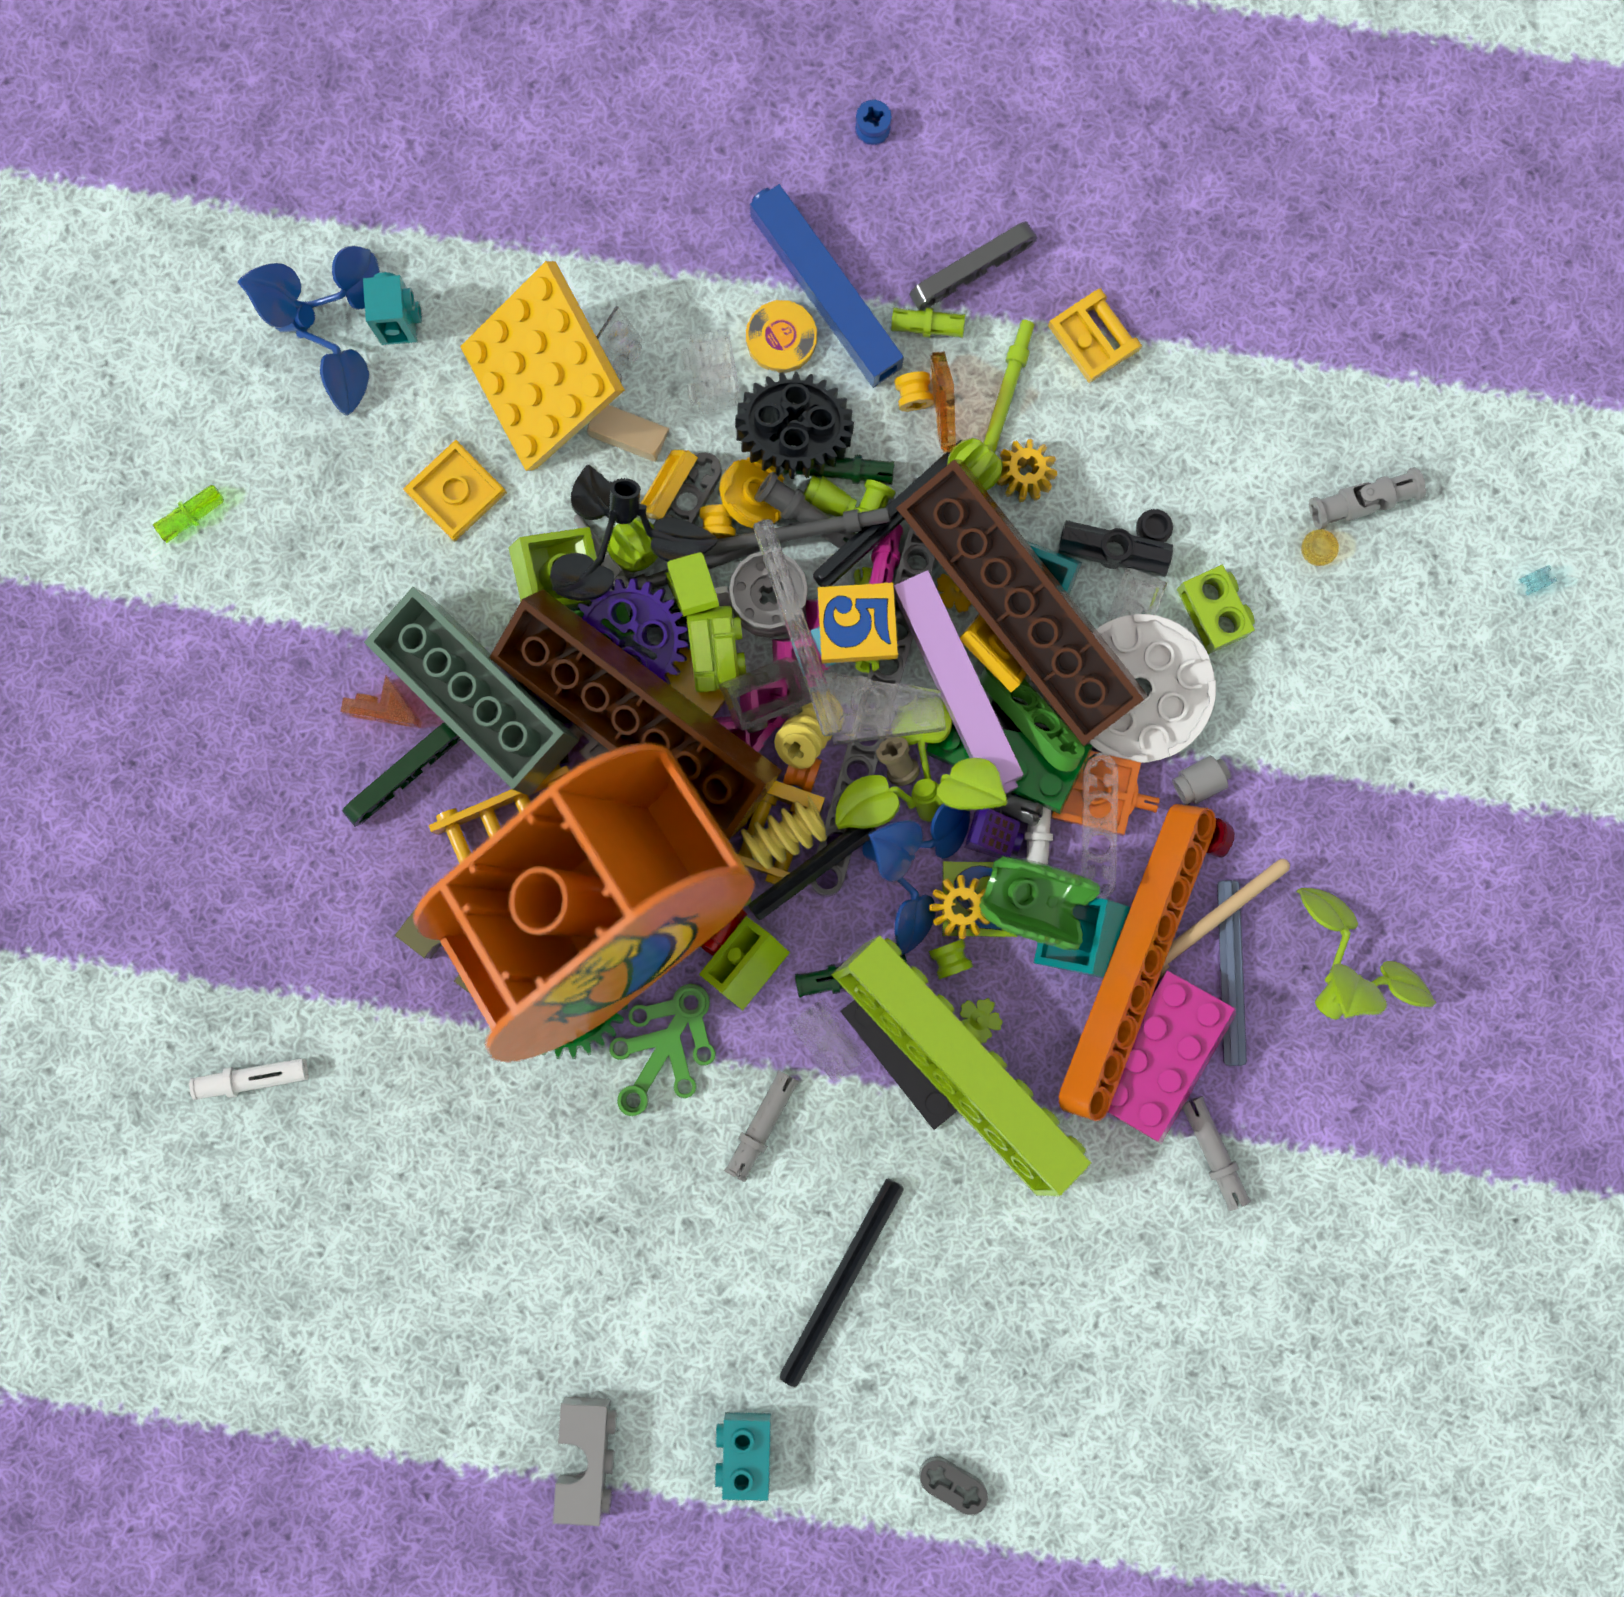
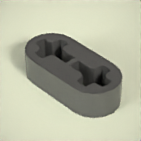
[919,1456,988,1515]

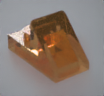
[340,675,422,729]

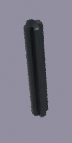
[748,827,876,920]

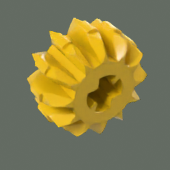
[997,439,1057,503]
[929,875,990,939]

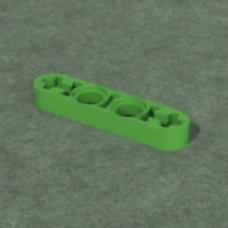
[979,666,1085,772]

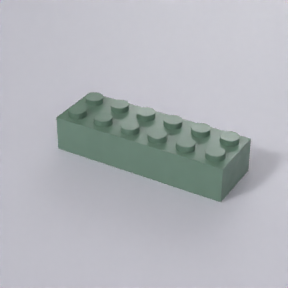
[364,587,579,796]

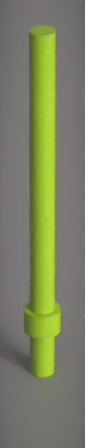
[983,320,1035,453]

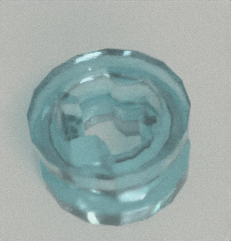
[1518,565,1558,596]

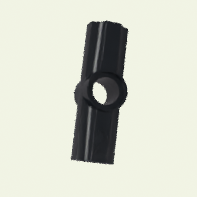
[1058,520,1173,577]

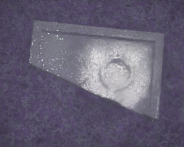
[824,670,946,745]

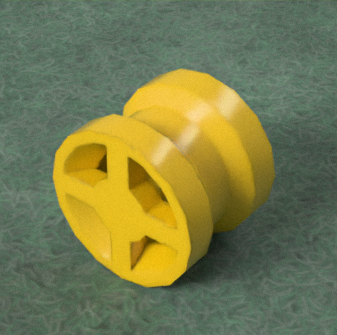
[894,371,934,412]
[699,504,736,539]

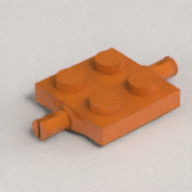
[1051,751,1160,836]

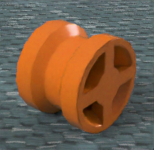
[783,758,822,793]

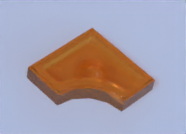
[930,351,956,452]

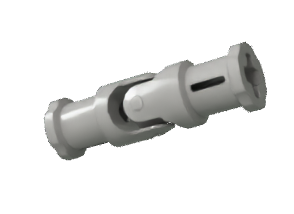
[1309,467,1426,530]

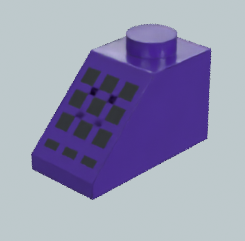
[964,808,1024,859]

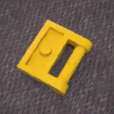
[1048,288,1143,383]

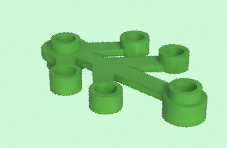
[609,984,716,1116]

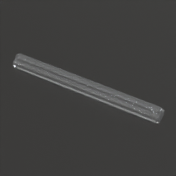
[753,519,842,736]

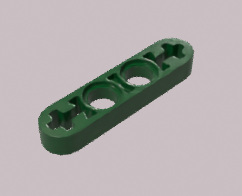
[342,722,462,827]

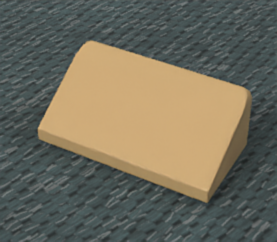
[587,405,669,462]

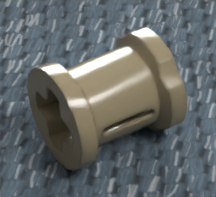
[876,737,920,786]

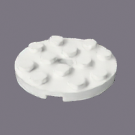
[1089,614,1216,763]

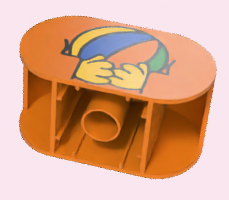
[413,744,755,1062]

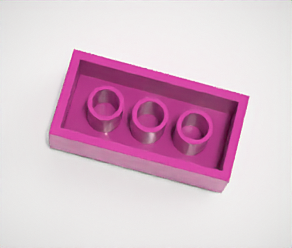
[1107,970,1236,1144]

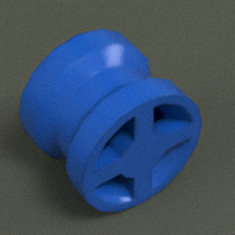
[855,99,892,145]

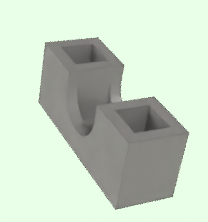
[553,1397,617,1526]

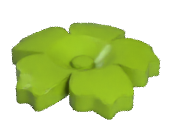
[960,998,1003,1043]

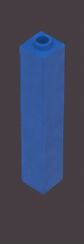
[750,184,904,388]

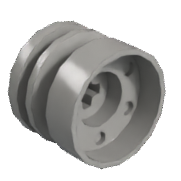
[729,550,808,638]

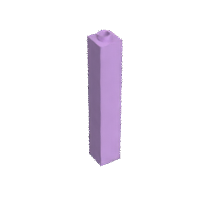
[894,570,1023,794]

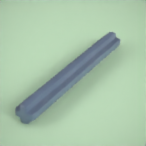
[1217,880,1247,1066]

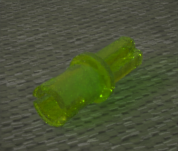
[152,485,224,543]

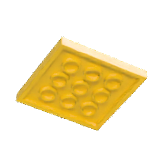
[460,261,625,471]

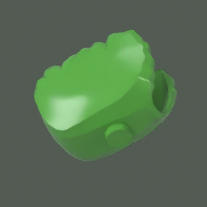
[979,856,1100,950]

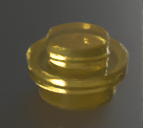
[1301,529,1339,566]

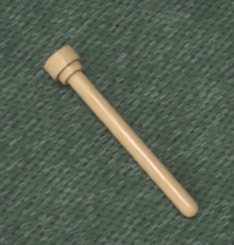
[1157,859,1290,982]

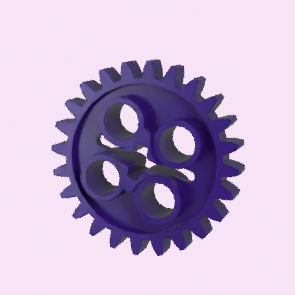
[578,578,690,685]

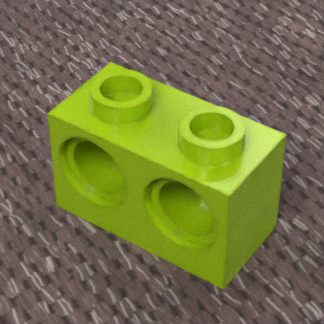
[1176,564,1255,654]

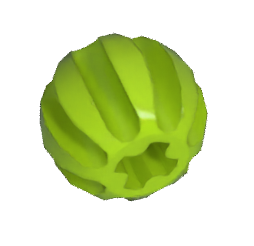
[947,438,1003,491]
[607,517,658,572]

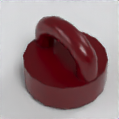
[1206,818,1235,858]

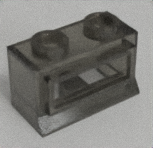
[718,657,812,733]

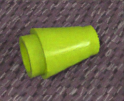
[804,475,857,517]

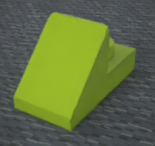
[665,552,719,617]

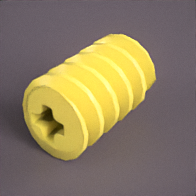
[774,692,844,769]
[741,796,826,869]

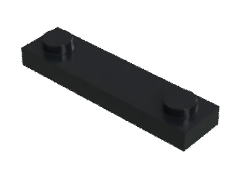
[840,1000,957,1130]

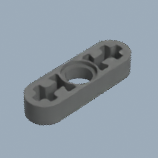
[653,452,722,525]

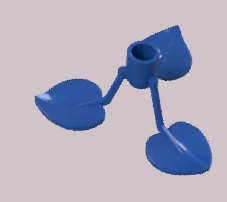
[237,246,380,415]
[862,804,970,955]

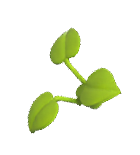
[835,697,1007,829]
[1296,888,1436,1020]

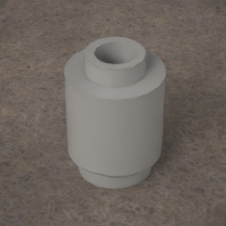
[1172,755,1231,805]

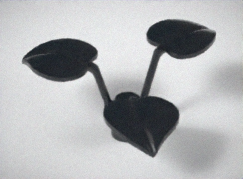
[550,464,718,601]

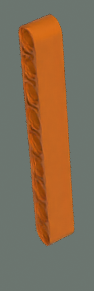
[1059,804,1216,1121]

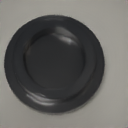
[1136,509,1173,543]

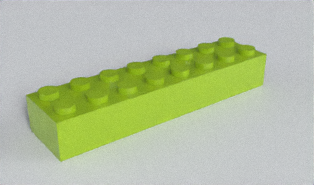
[831,935,1091,1196]

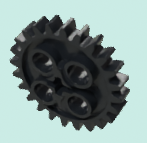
[735,372,854,479]

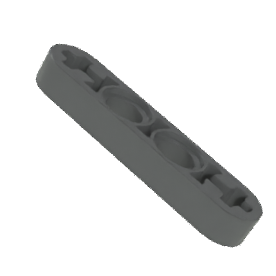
[909,222,1037,311]

